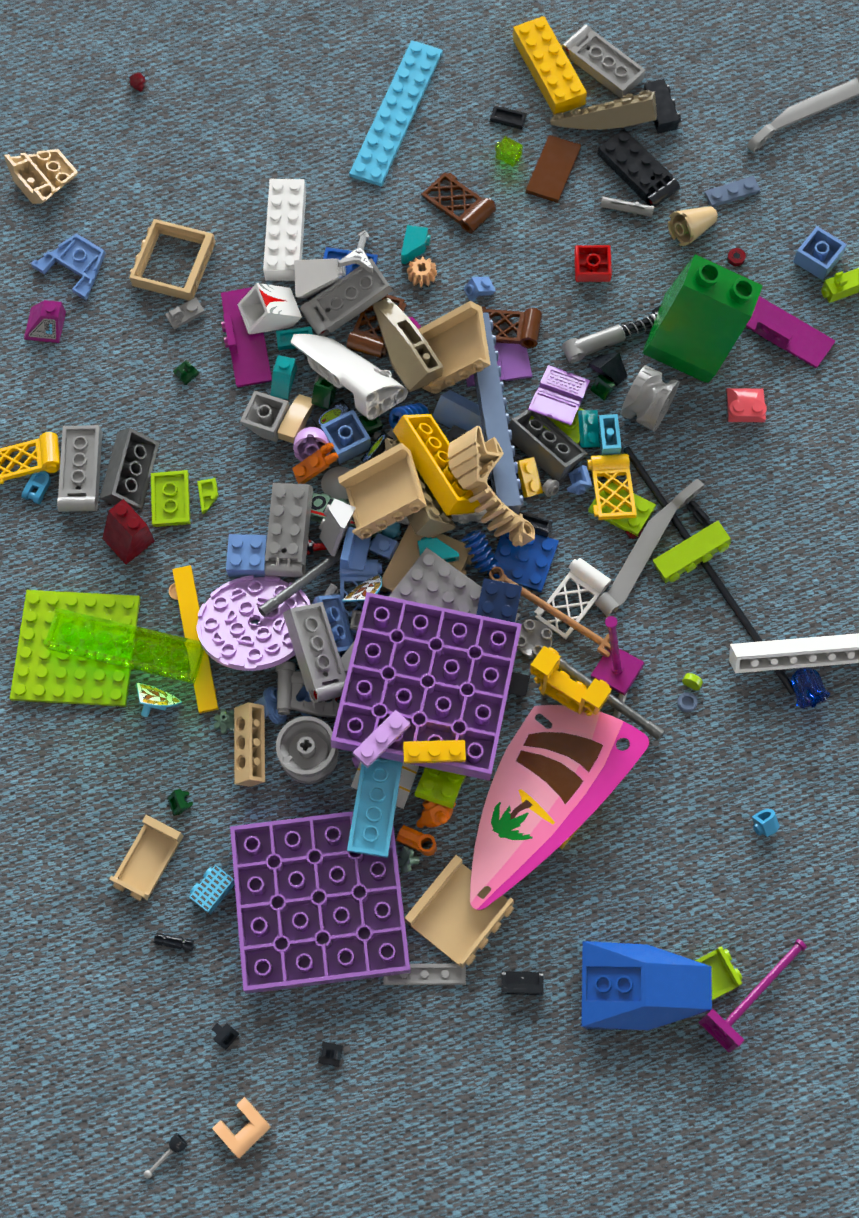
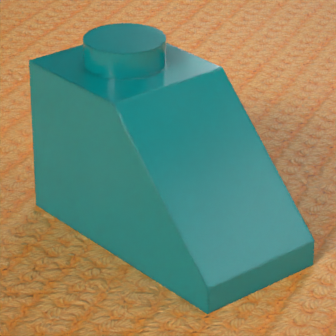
[401,225,431,264]
[270,355,297,400]
[417,537,459,562]

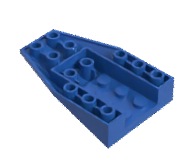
[581,941,712,1031]

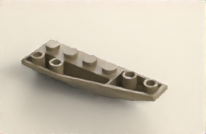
[550,90,657,130]
[373,298,443,392]
[385,438,456,538]

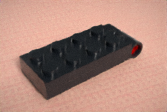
[598,129,680,208]

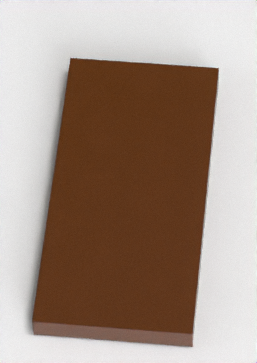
[526,135,581,203]

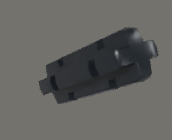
[686,501,714,528]
[154,933,194,951]

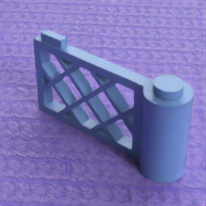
[340,559,382,634]

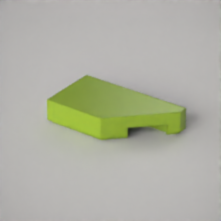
[197,478,219,514]

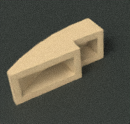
[277,394,314,444]

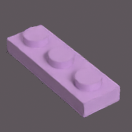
[353,710,410,768]

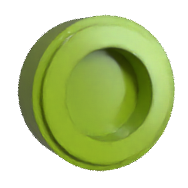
[682,673,703,691]

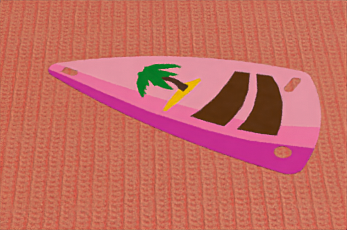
[470,705,649,910]

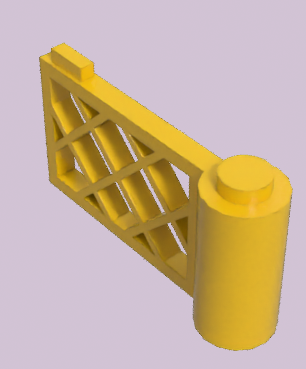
[0,432,60,484]
[587,454,637,520]

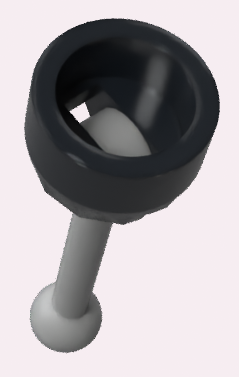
[144,1133,188,1179]

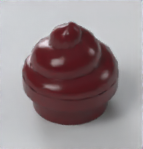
[129,73,146,92]

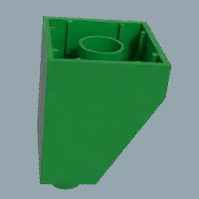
[642,254,763,383]

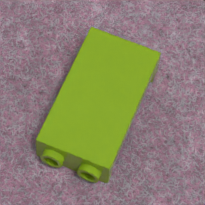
[695,946,743,1000]

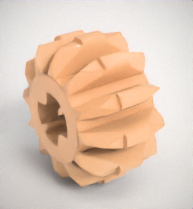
[407,256,437,288]

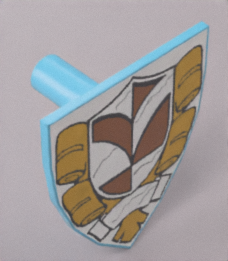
[342,574,382,602]
[136,683,182,717]

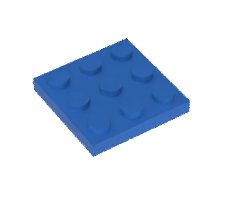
[487,532,559,593]

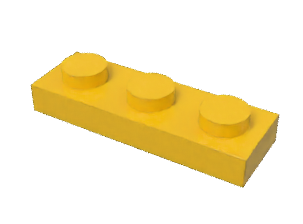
[403,740,466,764]

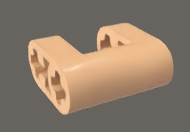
[213,1097,271,1158]

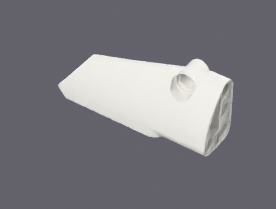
[291,334,408,420]

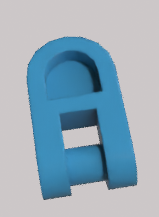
[22,471,51,504]

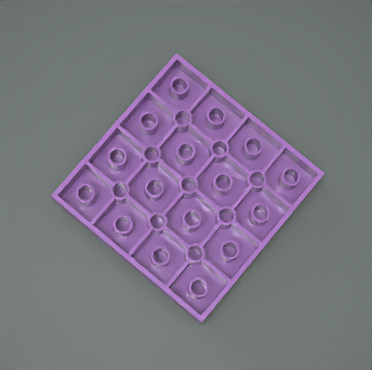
[331,592,522,781]
[230,811,411,994]

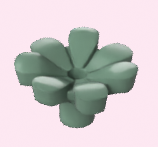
[214,709,234,734]
[398,846,420,873]

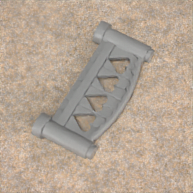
[275,662,340,718]

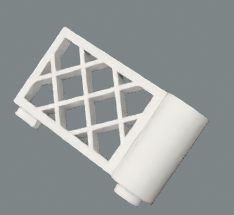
[534,558,611,640]

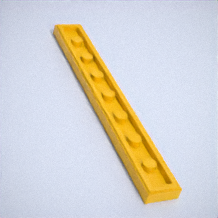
[172,565,219,714]

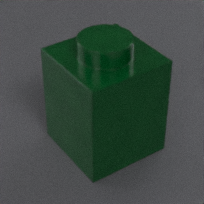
[311,377,337,409]

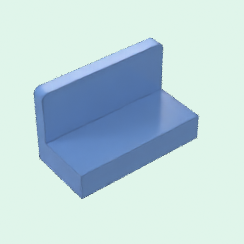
[340,527,371,572]

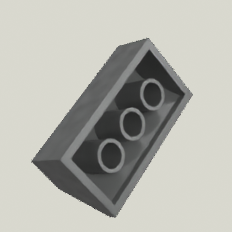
[508,410,587,482]
[100,427,159,509]

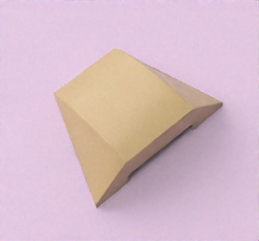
[4,149,78,204]

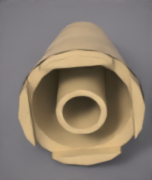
[668,206,718,246]

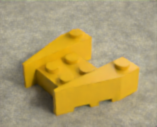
[530,646,612,716]

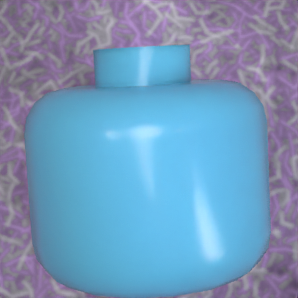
[382,522,401,540]

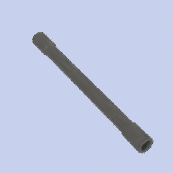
[258,547,343,617]
[558,658,665,741]

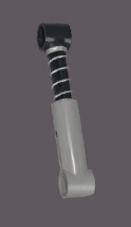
[561,305,661,364]

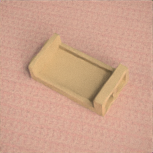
[110,815,184,901]

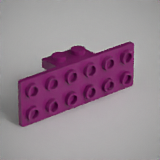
[221,287,272,387]
[745,296,835,368]

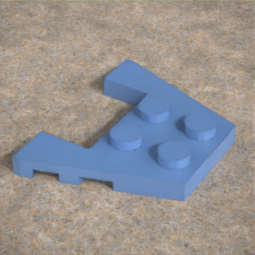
[31,233,105,300]

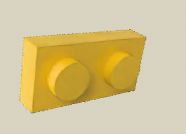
[516,457,543,498]

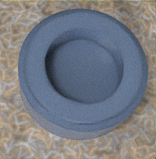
[677,692,698,712]

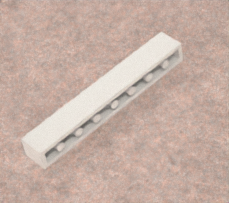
[729,634,859,673]

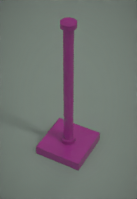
[591,616,645,696]
[698,939,807,1053]

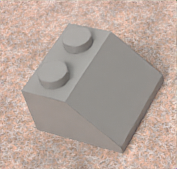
[240,391,290,442]
[319,499,356,557]

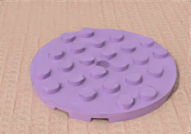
[197,575,310,671]

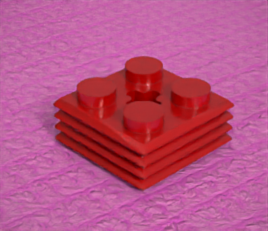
[574,245,612,282]

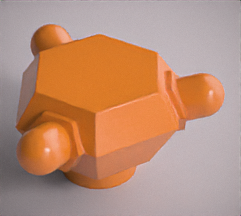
[416,800,456,828]

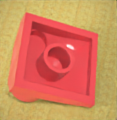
[726,388,767,422]

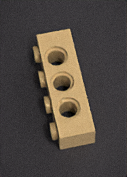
[234,702,265,787]

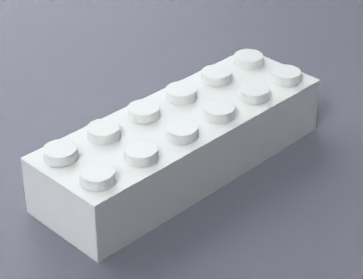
[263,179,306,281]

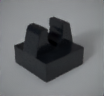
[211,1023,239,1050]
[318,1042,343,1067]

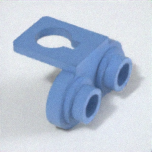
[254,687,287,725]

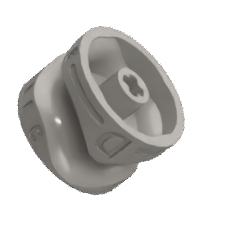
[620,365,679,431]
[276,716,339,784]

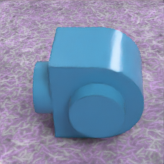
[752,809,780,837]

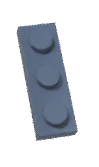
[705,176,760,207]

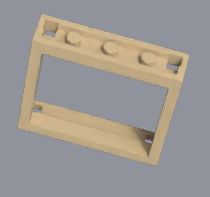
[129,219,216,301]

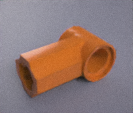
[396,825,437,856]

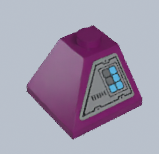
[24,300,66,343]

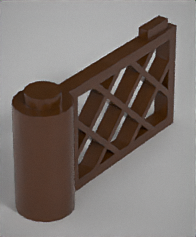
[421,172,496,234]
[347,295,407,359]
[481,306,542,348]

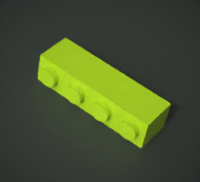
[653,521,731,583]

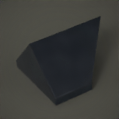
[588,353,628,386]

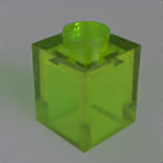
[495,136,523,167]

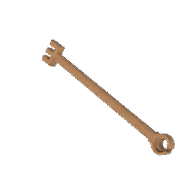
[489,567,619,658]

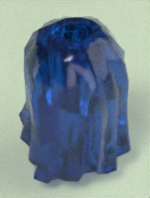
[791,667,831,709]

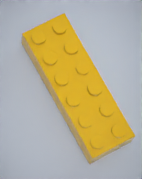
[513,16,587,115]
[393,414,480,516]

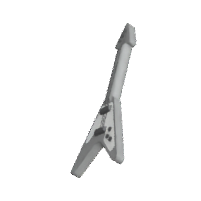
[338,230,373,272]

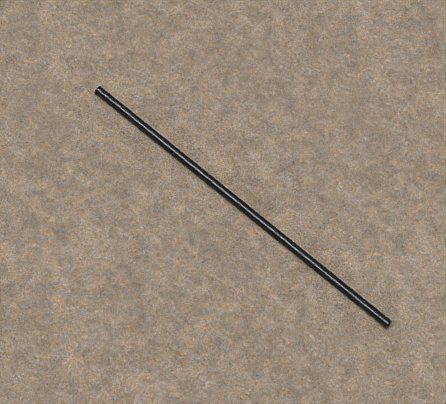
[623,446,797,695]

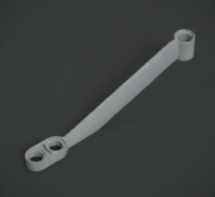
[747,74,859,153]
[594,479,705,617]

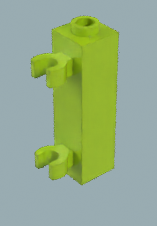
[821,268,859,303]

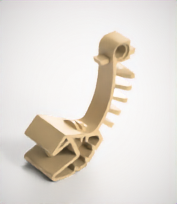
[448,426,535,547]

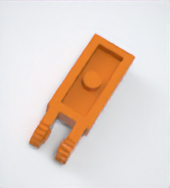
[292,443,338,484]

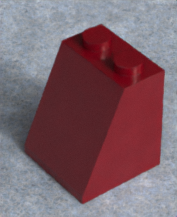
[102,499,155,565]

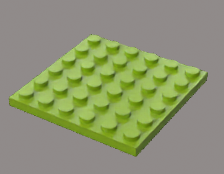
[10,590,140,707]

